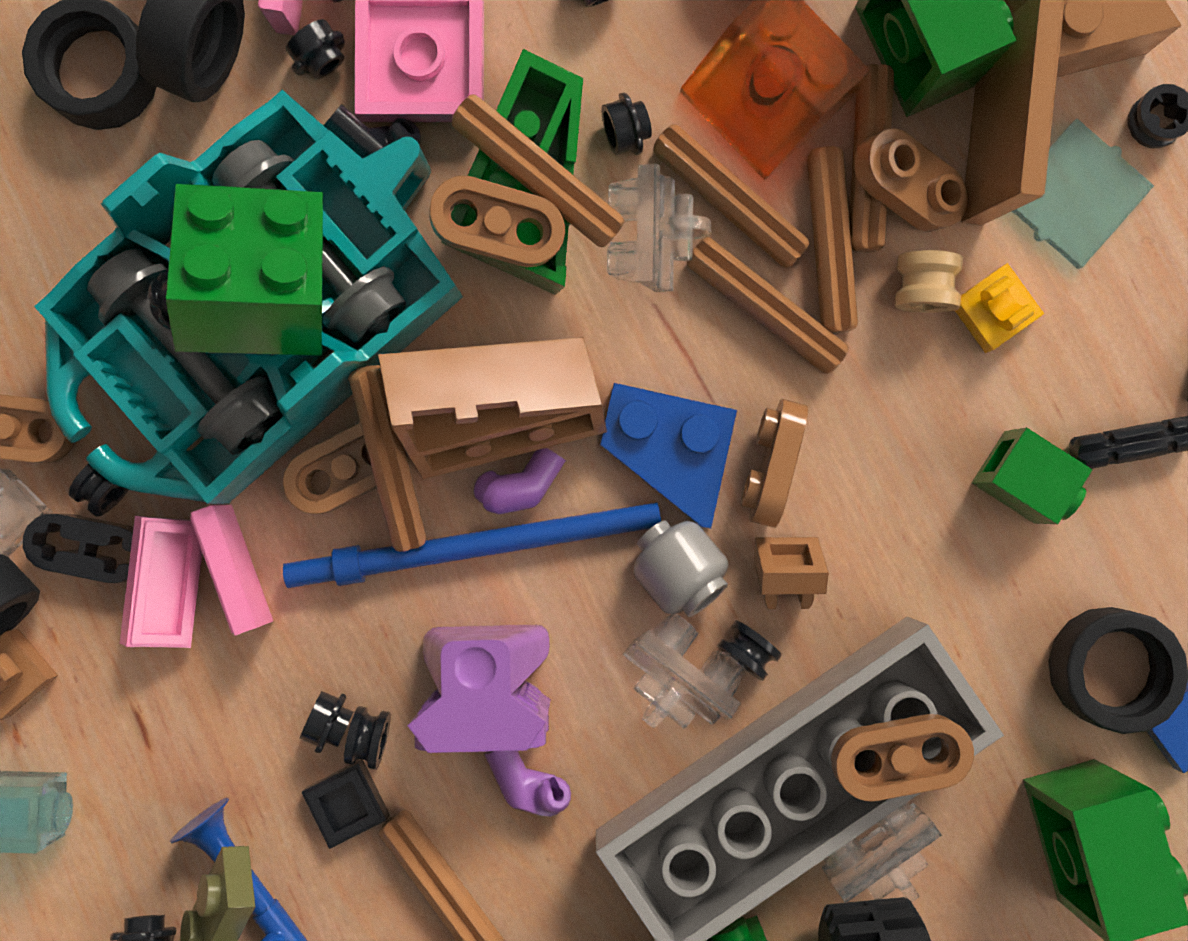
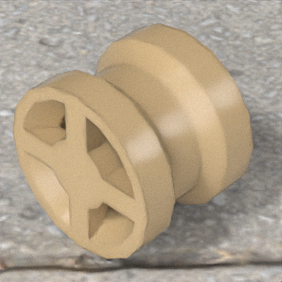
[895,250,963,313]

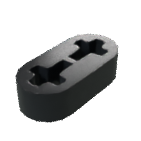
[23,514,133,583]

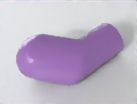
[474,448,566,514]
[484,751,571,817]

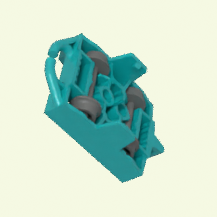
[34,90,463,504]

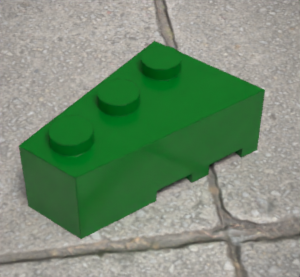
[441,49,583,295]

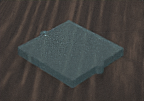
[1012,119,1154,269]

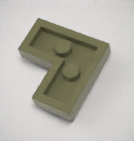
[180,846,256,941]

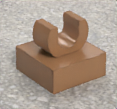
[754,537,829,609]
[0,629,58,720]

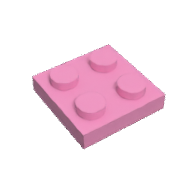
[355,0,484,122]

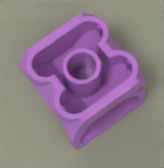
[407,625,551,753]

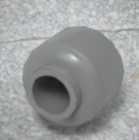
[634,520,728,617]

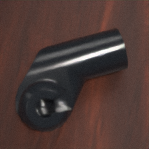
[323,104,421,159]

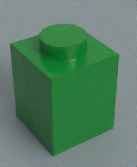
[972,427,1092,525]

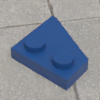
[600,383,737,529]

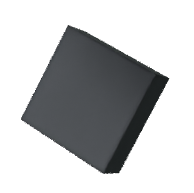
[302,759,390,849]

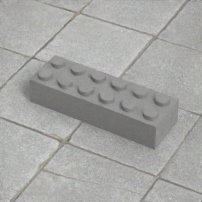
[596,617,1004,941]

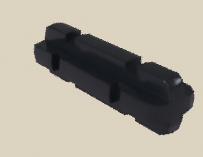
[1069,416,1188,469]

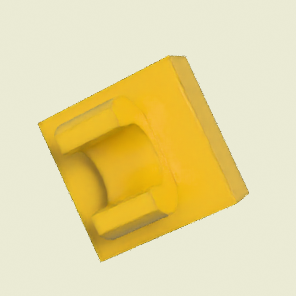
[954,263,1044,353]

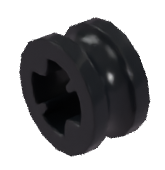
[1128,84,1188,148]
[68,463,129,517]
[717,620,782,681]
[344,706,391,770]

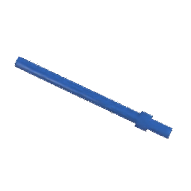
[283,502,661,588]

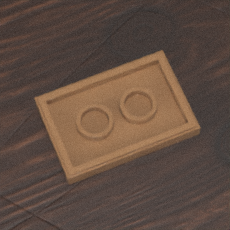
[961,0,1065,226]

